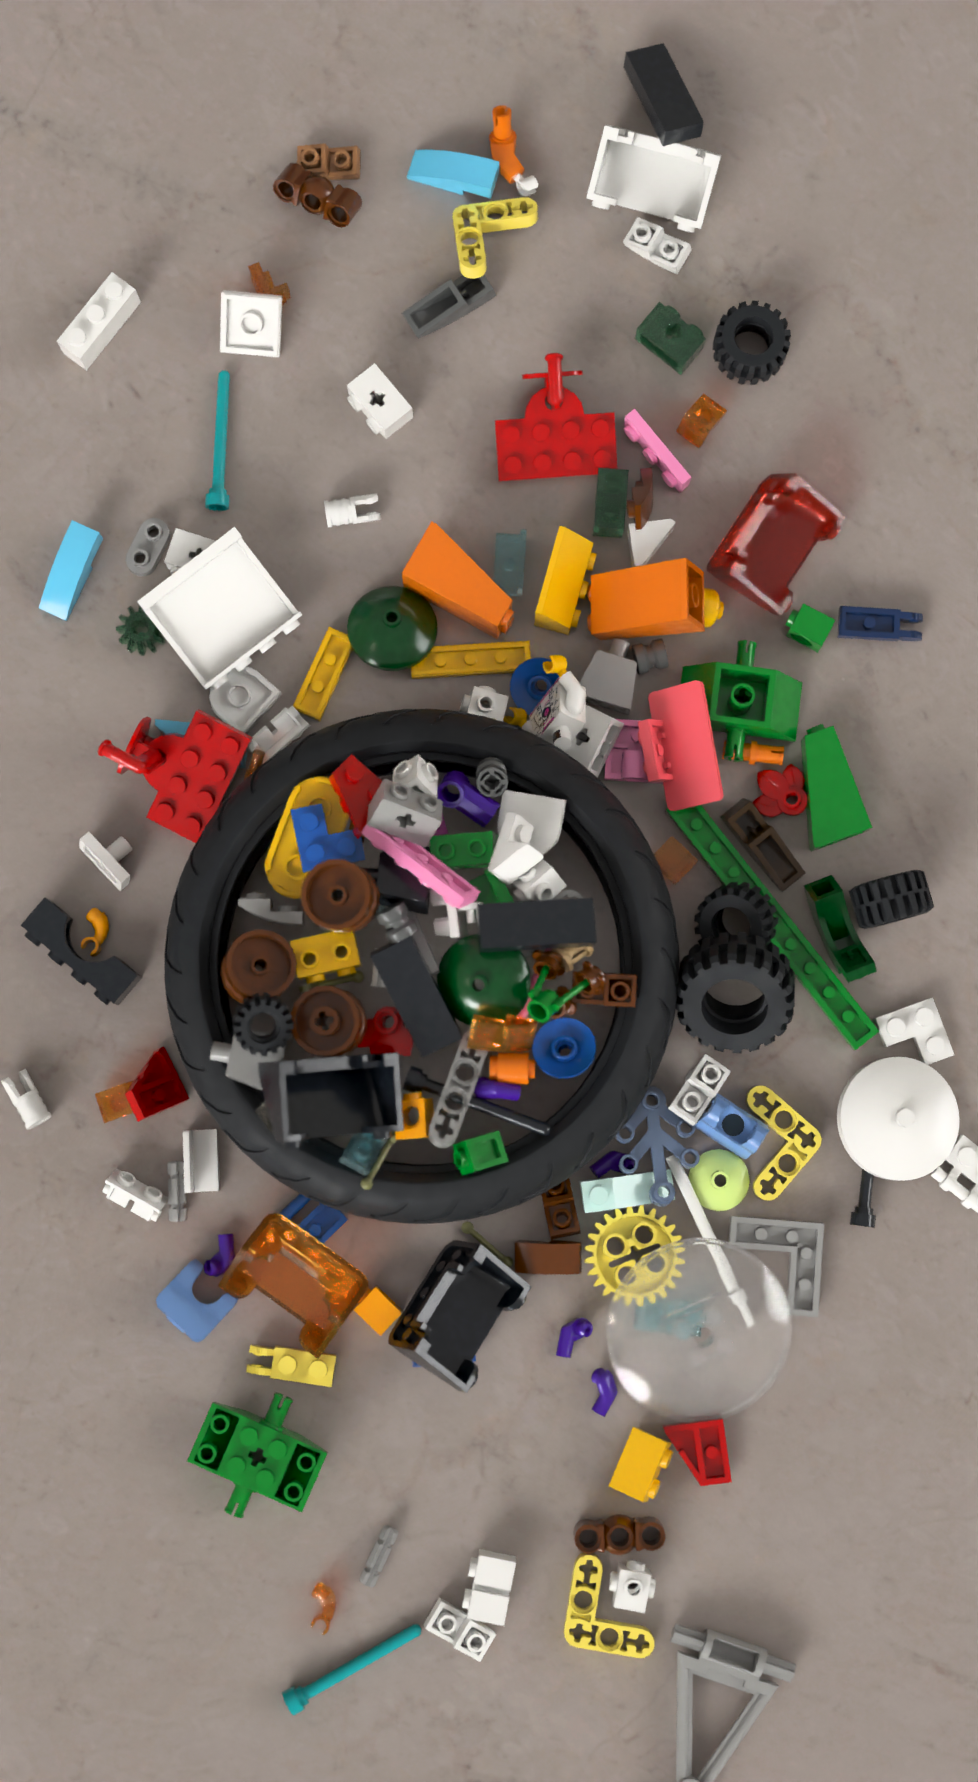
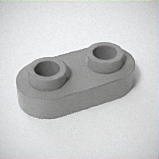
[126,518,171,577]

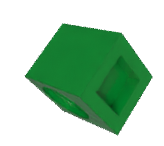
[785,603,835,653]

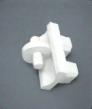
[430,889,483,939]

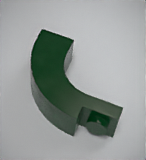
[804,875,877,983]

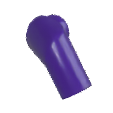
[474,1077,521,1101]
[589,1151,634,1179]
[204,1233,235,1277]
[556,1318,593,1358]
[591,1368,618,1417]

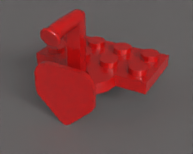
[495,353,618,481]
[98,709,253,843]

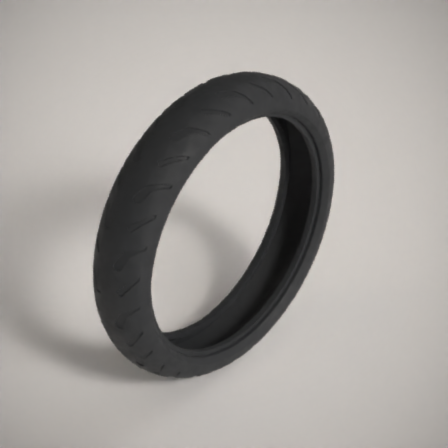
[164,709,680,1224]

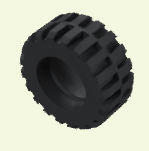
[675,932,795,1053]

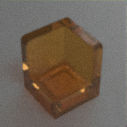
[654,837,699,885]

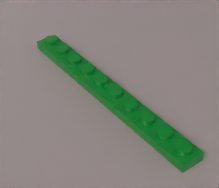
[665,805,880,1050]

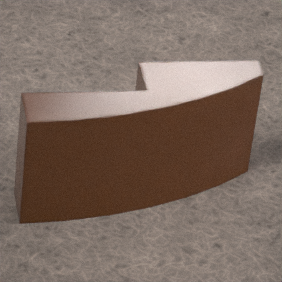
[626,467,653,530]
[571,971,637,1007]
[541,1178,581,1240]
[515,1240,581,1275]

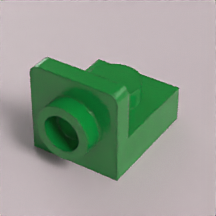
[453,1131,508,1175]

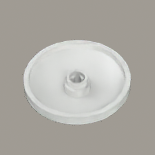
[837,1057,959,1181]

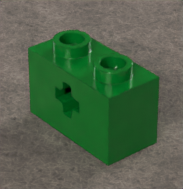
[430,831,499,870]

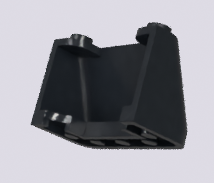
[258,1053,404,1148]
[388,1240,531,1393]

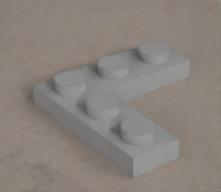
[728,1216,824,1317]

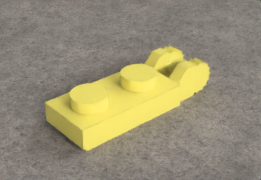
[246,1345,337,1387]

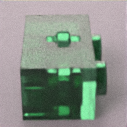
[635,302,706,375]
[593,468,629,538]

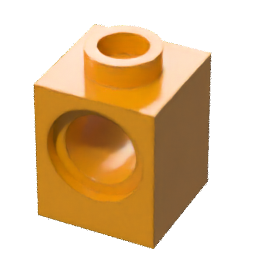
[395,1092,434,1140]
[354,1285,403,1336]

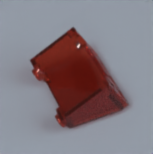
[706,473,846,616]

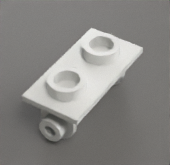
[248,706,310,764]
[102,1169,168,1222]

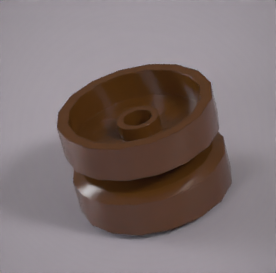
[301,859,380,933]
[221,929,297,1004]
[291,986,367,1057]

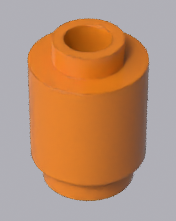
[490,1052,536,1085]

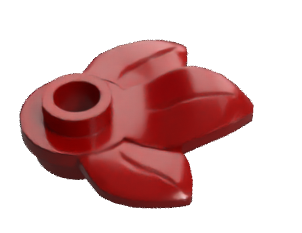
[752,764,808,818]
[357,1006,414,1057]

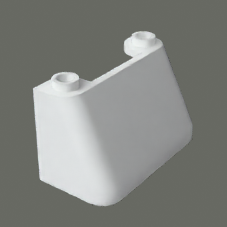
[587,125,722,233]

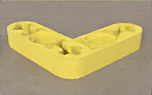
[452,197,538,279]
[745,1086,822,1201]
[564,1553,655,1658]

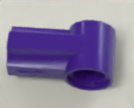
[437,771,500,828]

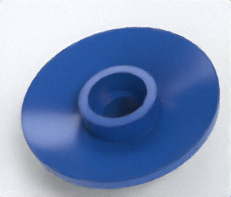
[510,657,559,715]
[532,1018,596,1078]

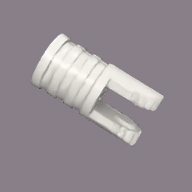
[324,493,381,528]
[1,1069,52,1130]

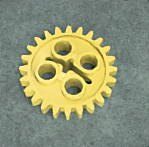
[584,1205,685,1307]

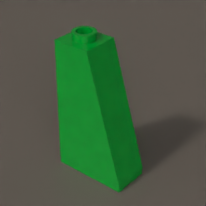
[801,724,873,852]

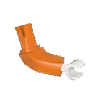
[489,105,538,197]

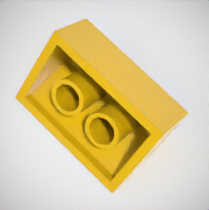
[534,525,597,635]

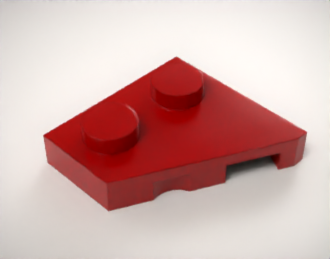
[329,754,382,839]
[125,1046,190,1122]
[663,1417,732,1486]

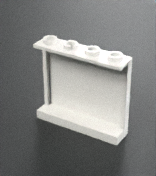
[137,527,302,691]

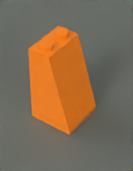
[401,521,515,639]
[587,558,705,640]

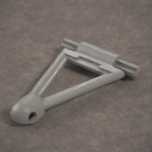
[670,1623,796,1782]

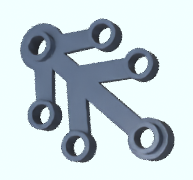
[615,1086,700,1207]

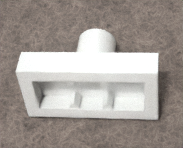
[79,832,132,891]

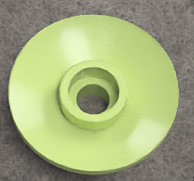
[688,1149,750,1211]

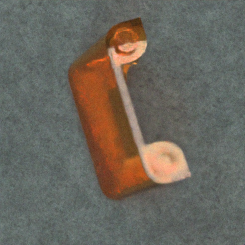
[218,1213,368,1359]

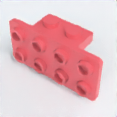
[638,680,724,811]

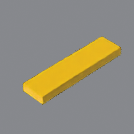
[411,640,531,679]

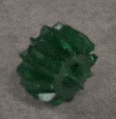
[116,605,165,656]

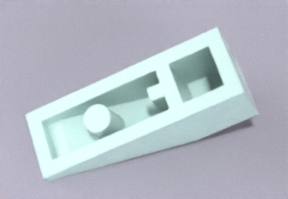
[580,1169,675,1213]

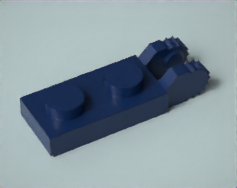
[837,606,923,642]

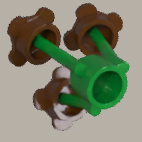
[527,950,606,1022]

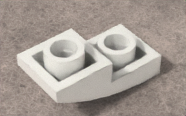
[623,217,692,274]
[668,1054,731,1126]
[423,1597,496,1662]

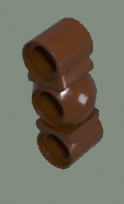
[273,163,362,228]
[573,1514,666,1555]

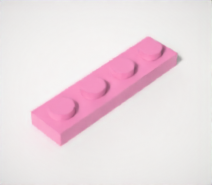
[361,824,480,909]

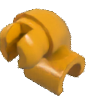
[81,908,109,957]

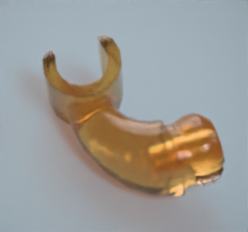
[311,1582,336,1635]

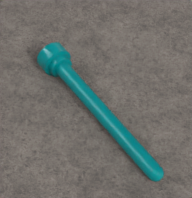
[205,370,230,511]
[282,1624,422,1716]

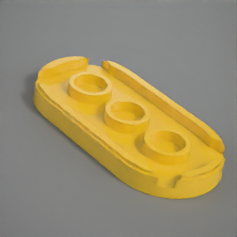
[265,776,350,899]

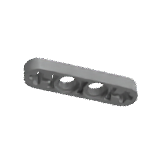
[428,1029,490,1148]

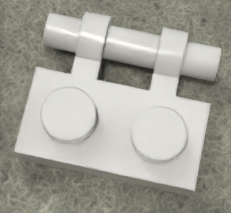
[931,1135,978,1213]

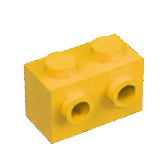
[290,931,362,984]
[609,1427,673,1502]

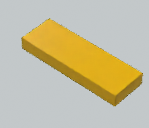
[293,627,353,721]

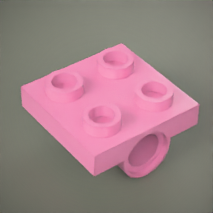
[604,719,663,784]

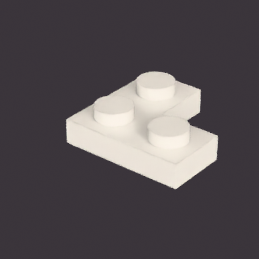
[874,997,954,1065]

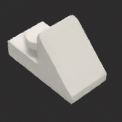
[488,812,544,884]

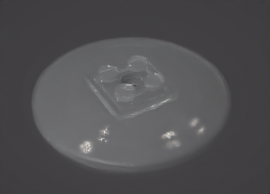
[606,1238,792,1422]

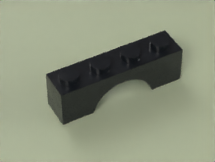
[21,897,142,1005]

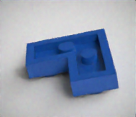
[291,803,366,872]

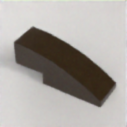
[720,798,806,892]

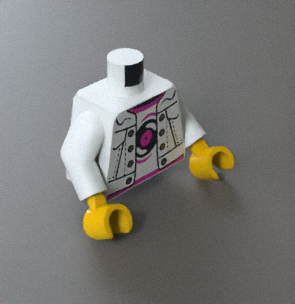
[503,655,586,751]

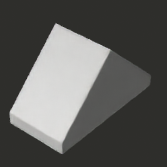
[627,519,676,567]

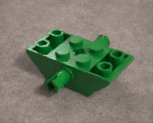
[680,640,802,762]
[187,1392,328,1518]

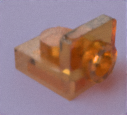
[248,262,291,305]
[677,393,727,448]
[95,1081,133,1123]

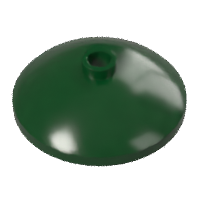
[347,586,437,671]
[437,933,532,1029]

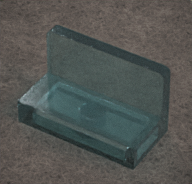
[493,529,527,596]

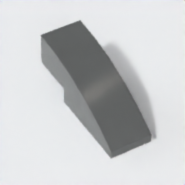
[402,275,497,339]

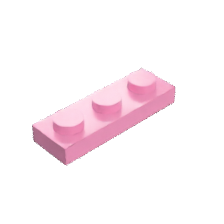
[624,409,691,493]

